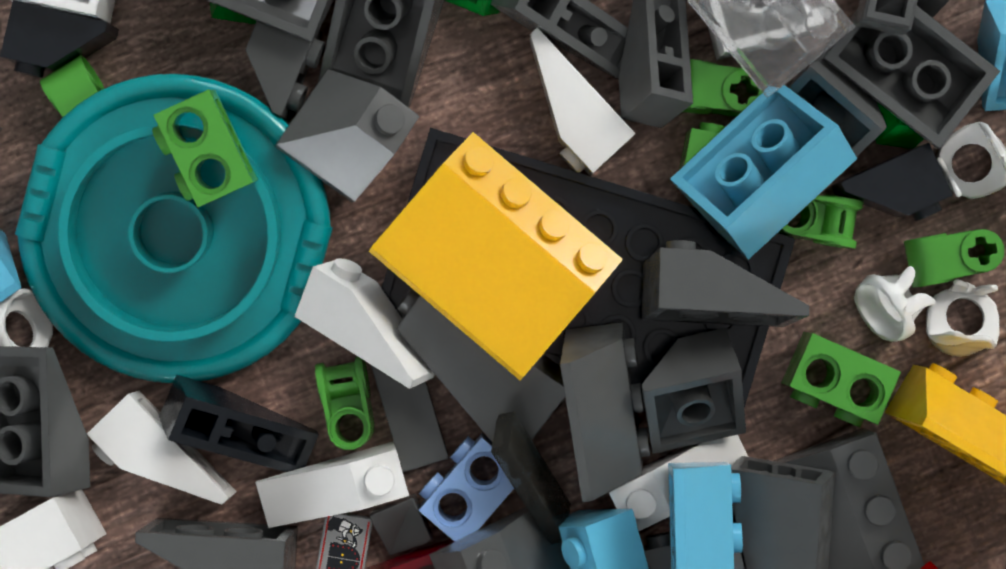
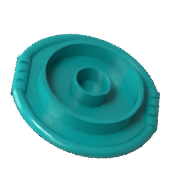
[15,74,333,383]

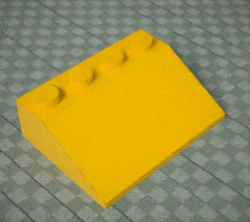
[369,132,623,380]
[884,363,1006,486]

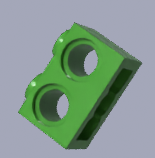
[152,89,258,208]
[781,332,901,428]

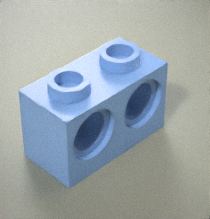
[418,433,525,542]

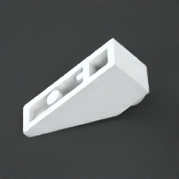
[530,27,636,176]
[294,258,435,389]
[87,391,237,505]
[609,435,748,531]
[255,441,409,528]

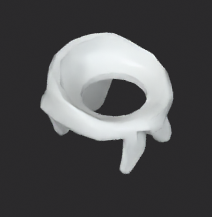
[936,122,1006,199]
[854,266,936,342]
[926,279,1000,357]
[0,288,53,347]

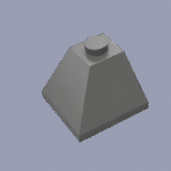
[787,42,887,157]
[274,69,420,203]
[642,328,746,454]

